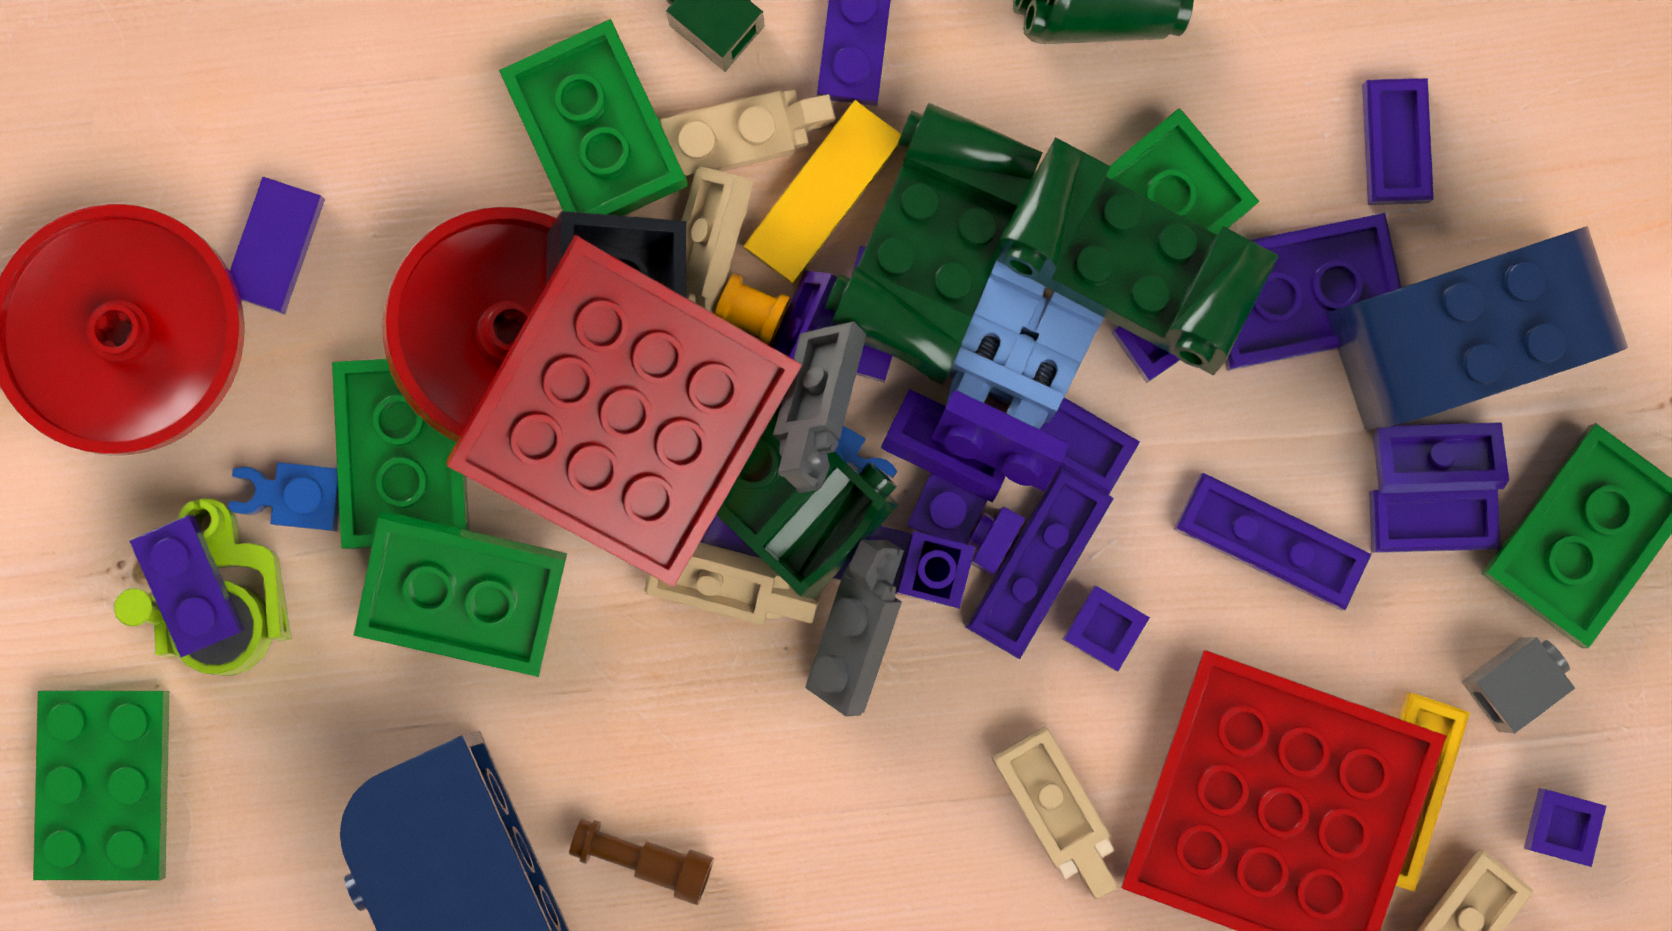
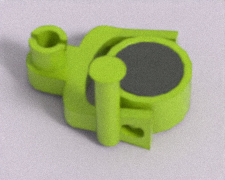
[114,498,292,676]

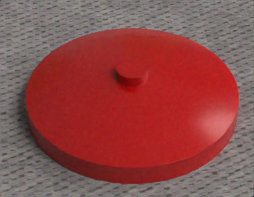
[0,204,245,456]
[382,207,556,442]

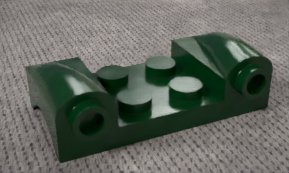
[825,103,1043,385]
[991,137,1279,376]
[716,401,898,599]

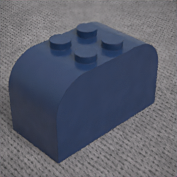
[1326,226,1628,429]
[340,731,570,931]

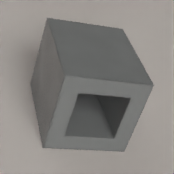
[1461,637,1575,734]

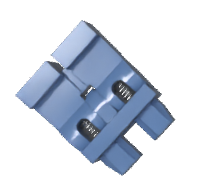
[945,260,1104,429]

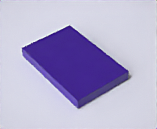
[1225,213,1402,371]

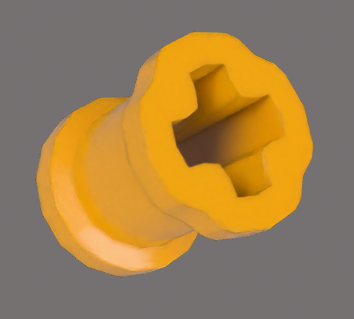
[714,273,791,346]

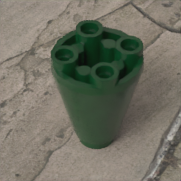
[1013,0,1194,44]

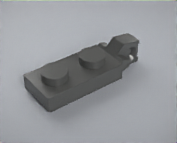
[773,322,866,493]
[805,539,904,717]

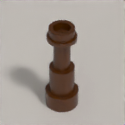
[569,819,714,906]

